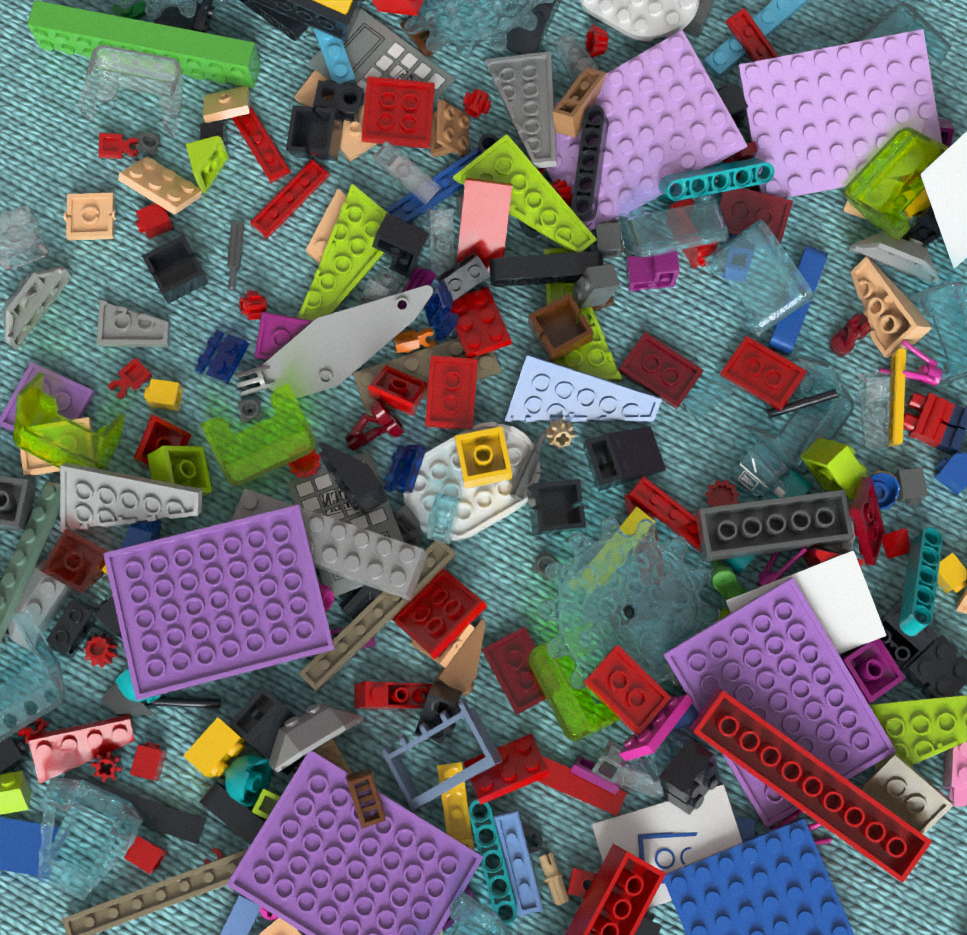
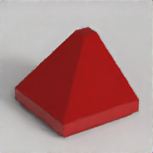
[882,528,910,559]

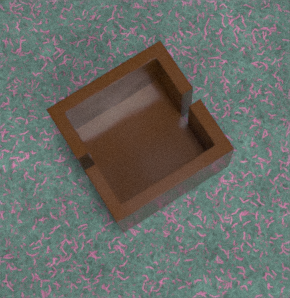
[528,293,594,362]

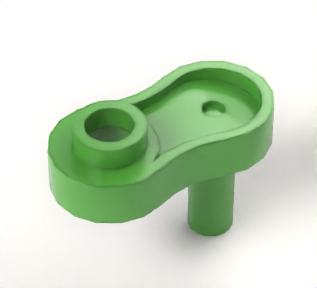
[710,560,746,606]

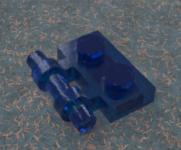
[424,285,459,341]
[194,330,249,384]
[384,444,427,493]

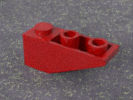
[354,681,433,710]

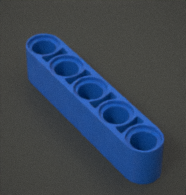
[768,245,828,355]

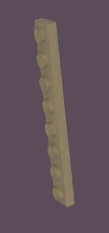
[298,537,456,692]
[62,849,248,935]

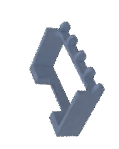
[381,700,503,811]

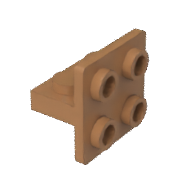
[430,100,470,158]

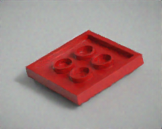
[361,76,435,149]
[392,568,487,659]

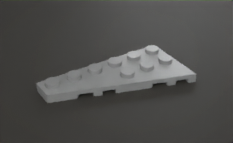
[484,51,557,168]
[60,462,202,532]

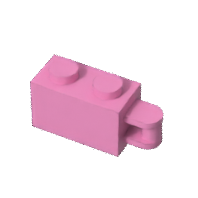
[943,742,967,807]

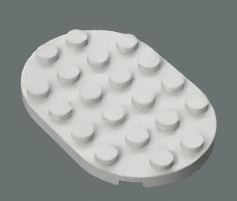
[579,0,699,41]
[403,422,540,541]

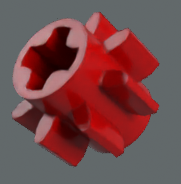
[463,89,491,118]
[239,291,267,320]
[18,713,49,744]
[91,750,124,783]

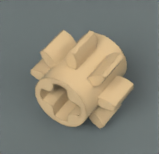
[545,418,576,449]

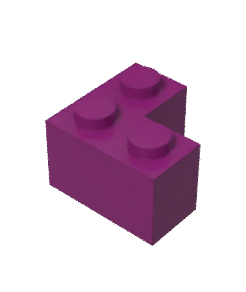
[625,242,680,291]

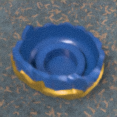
[868,471,900,510]

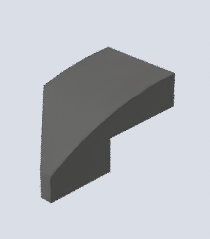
[393,504,421,548]
[101,682,154,719]

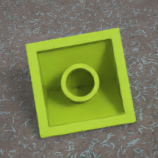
[186,136,229,194]

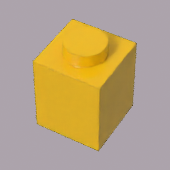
[144,379,183,412]
[937,552,967,593]

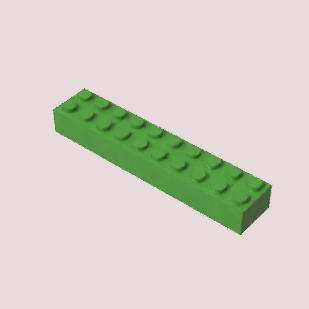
[27,0,261,88]

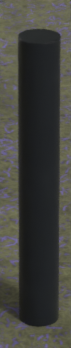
[767,388,839,419]
[145,696,221,709]

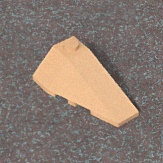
[850,256,932,357]

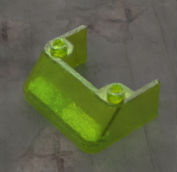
[13,372,125,470]

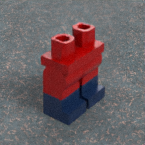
[903,393,967,456]

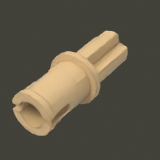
[538,852,569,905]

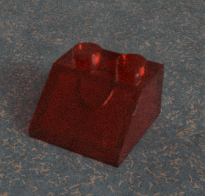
[40,529,108,594]

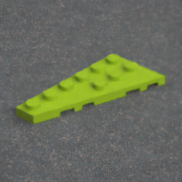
[453,134,597,253]
[298,184,389,321]
[543,248,622,382]
[869,695,967,771]

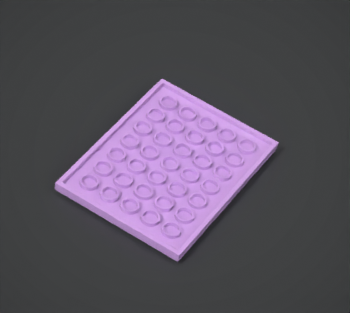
[738,29,944,198]
[546,30,747,233]

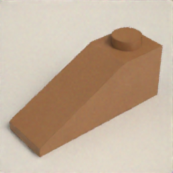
[552,67,606,138]
[434,619,486,696]

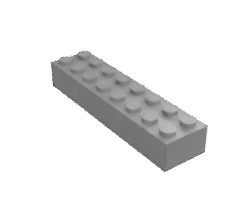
[231,489,428,601]

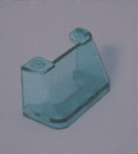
[705,220,814,337]

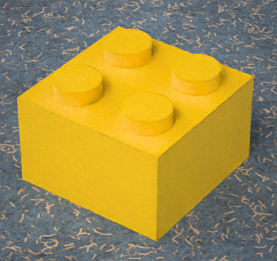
[455,426,512,489]
[183,717,247,778]

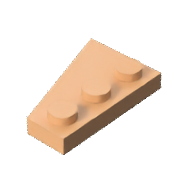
[306,189,347,264]

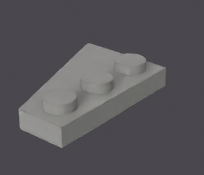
[97,299,170,347]

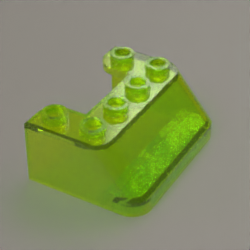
[843,127,949,241]
[200,383,315,486]
[528,621,621,741]

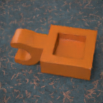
[393,328,436,353]

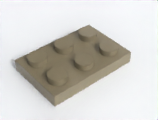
[860,752,954,834]

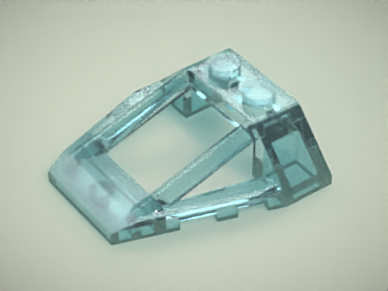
[38,777,144,901]

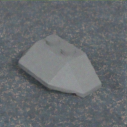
[848,230,940,285]
[2,267,72,351]
[8,557,86,652]
[268,703,364,773]

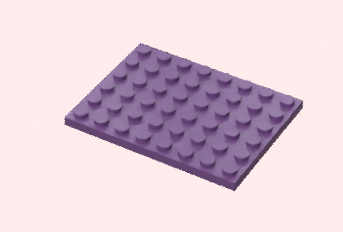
[103,504,335,700]
[663,577,896,828]
[226,751,484,935]

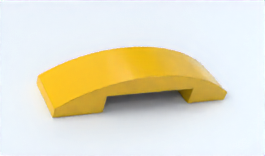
[437,762,474,851]

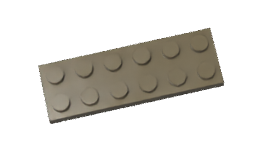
[353,338,501,416]

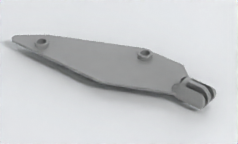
[233,285,433,399]

